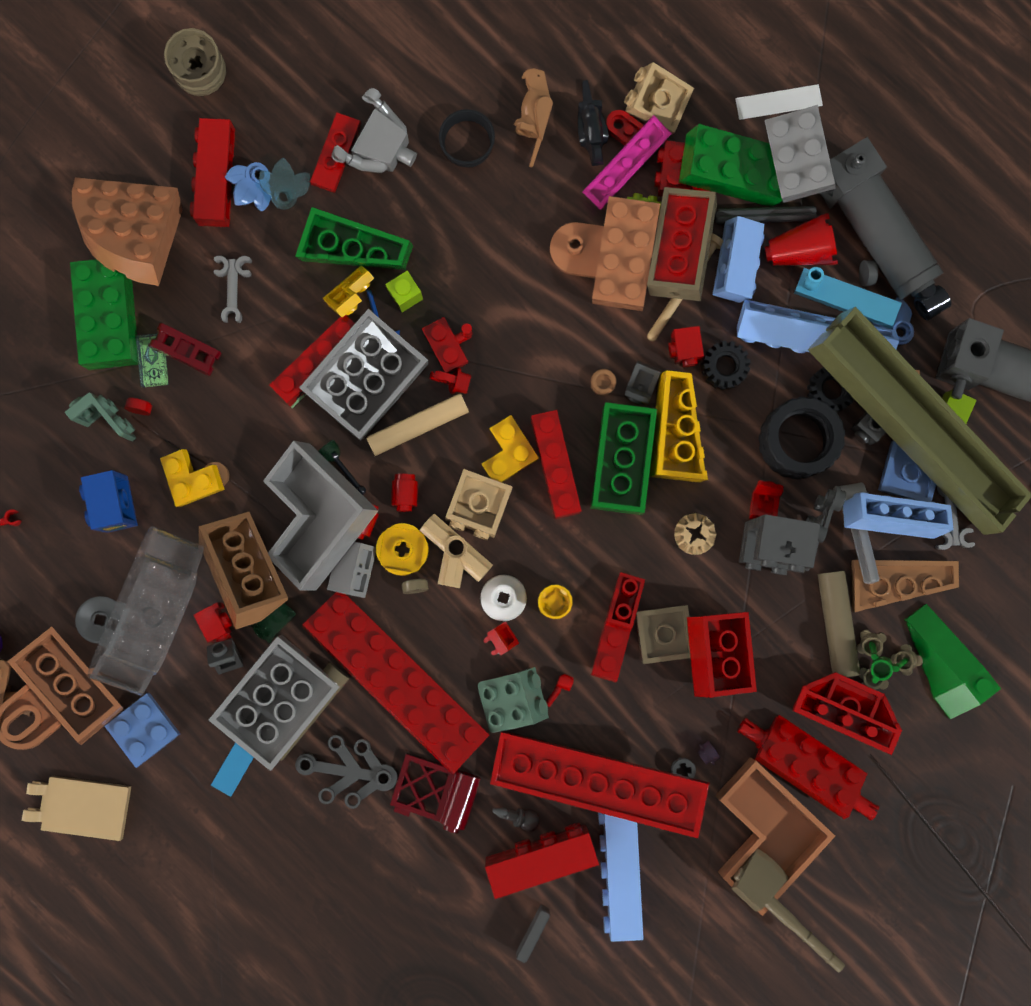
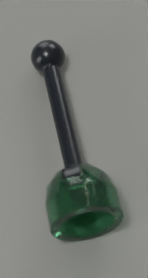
[318,439,366,495]

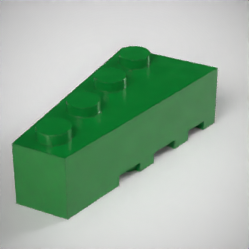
[295,207,413,270]

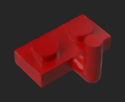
[422,317,473,373]

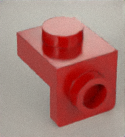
[749,480,784,520]

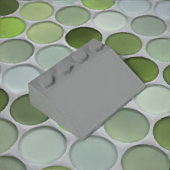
[299,309,428,441]
[209,635,340,771]

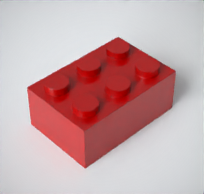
[687,612,757,698]

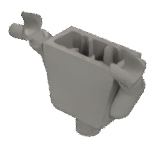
[332,88,417,173]

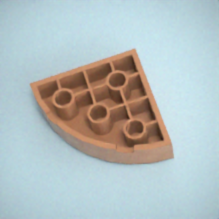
[72,177,182,286]

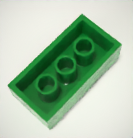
[679,124,783,207]
[70,259,140,370]
[590,402,657,515]

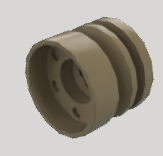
[164,28,226,96]

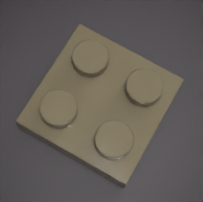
[636,605,691,664]

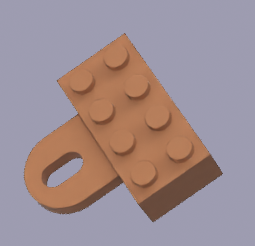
[0,627,124,750]

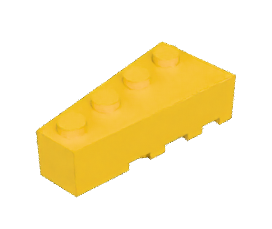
[650,370,708,482]

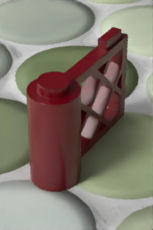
[390,753,481,834]

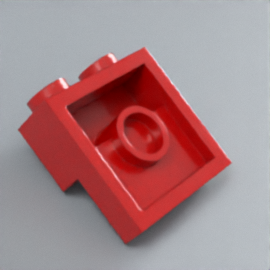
[654,140,708,197]

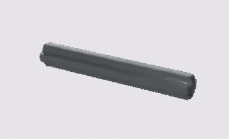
[715,206,816,224]

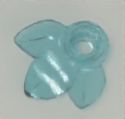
[259,158,310,210]

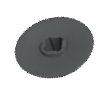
[75,596,125,644]

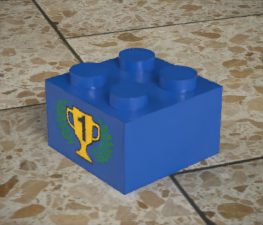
[79,470,138,533]

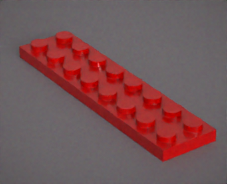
[302,592,489,774]
[490,731,710,838]

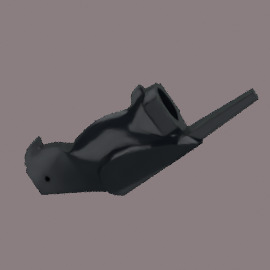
[577,80,608,166]

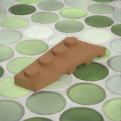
[852,560,959,612]

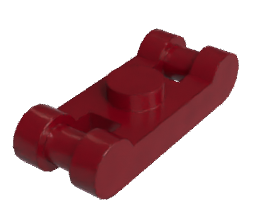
[148,323,222,376]

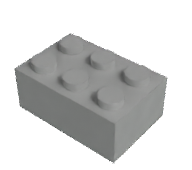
[765,105,836,203]

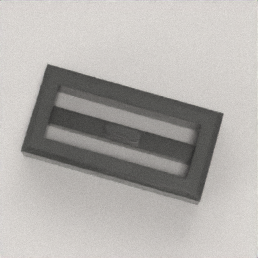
[516,904,550,963]

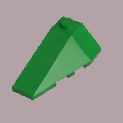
[905,604,1001,719]

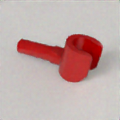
[0,509,22,526]
[546,674,574,707]

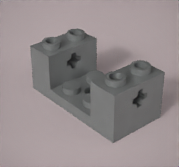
[739,514,820,575]

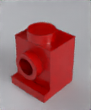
[194,602,232,643]

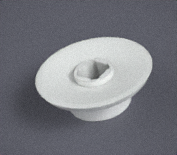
[480,575,527,621]

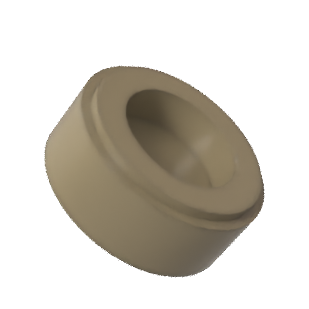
[402,579,429,594]

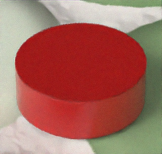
[124,398,152,415]

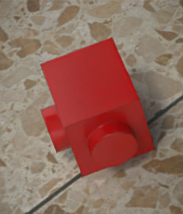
[668,326,704,367]

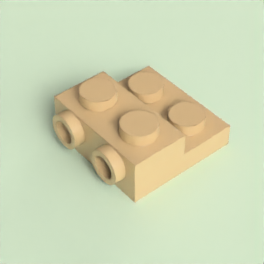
[624,62,694,134]
[445,469,513,540]

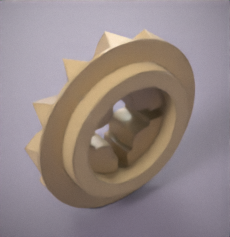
[674,513,717,555]

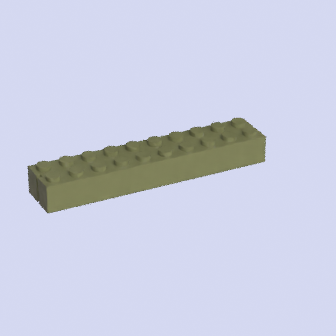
[808,307,1031,535]

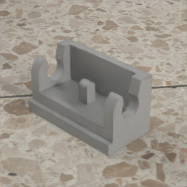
[327,542,376,598]

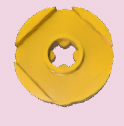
[376,523,429,576]

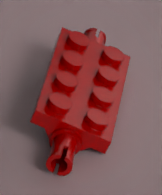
[737,715,879,821]

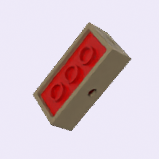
[647,187,717,301]

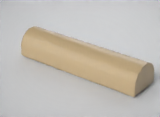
[366,394,469,456]

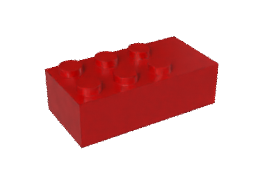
[485,823,599,899]

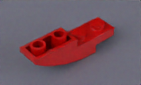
[591,572,645,683]

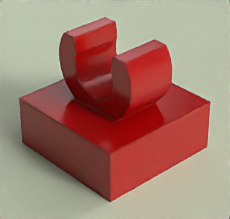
[484,621,519,655]

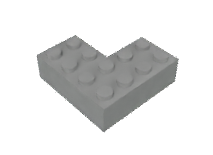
[263,441,378,591]

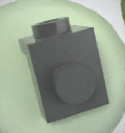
[624,360,661,404]
[207,638,243,675]

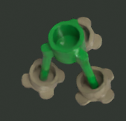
[857,630,923,690]

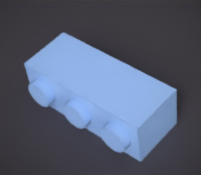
[713,216,765,303]

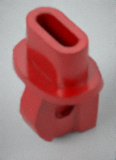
[429,368,471,395]

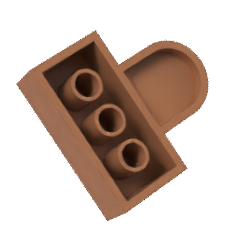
[550,196,660,311]

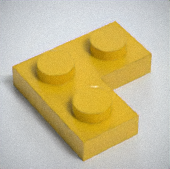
[323,266,374,317]
[482,415,539,483]
[160,449,225,507]

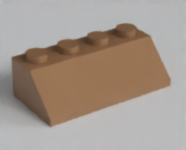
[199,512,288,630]

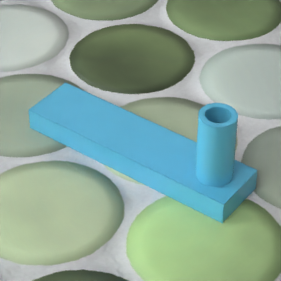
[794,267,902,329]

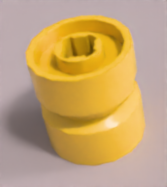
[537,585,572,619]

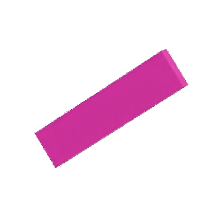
[582,115,672,210]

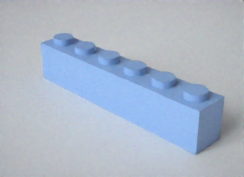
[736,299,899,353]
[598,813,643,942]

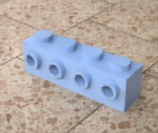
[843,492,954,539]

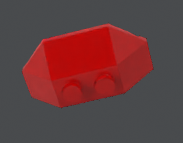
[792,672,902,755]

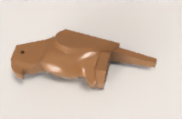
[514,68,553,167]

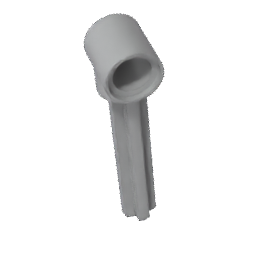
[839,482,880,584]

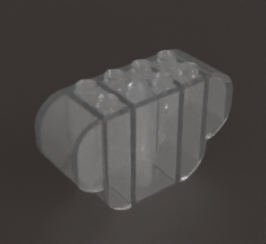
[87,526,204,696]

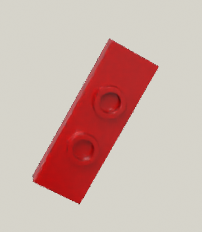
[310,112,361,193]

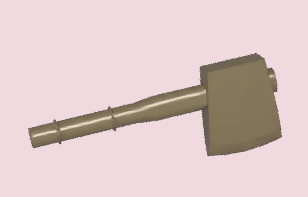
[731,848,845,973]

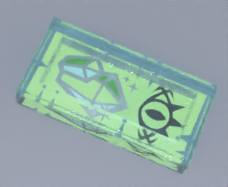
[136,333,169,388]

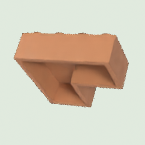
[715,757,835,916]

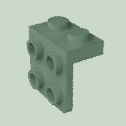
[64,392,136,442]
[478,667,549,733]

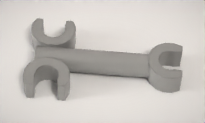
[214,256,252,323]
[935,487,975,550]

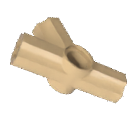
[419,514,493,588]

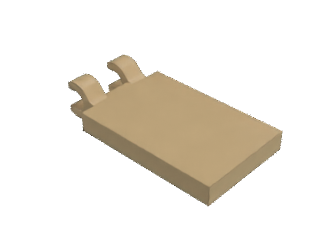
[21,776,131,841]

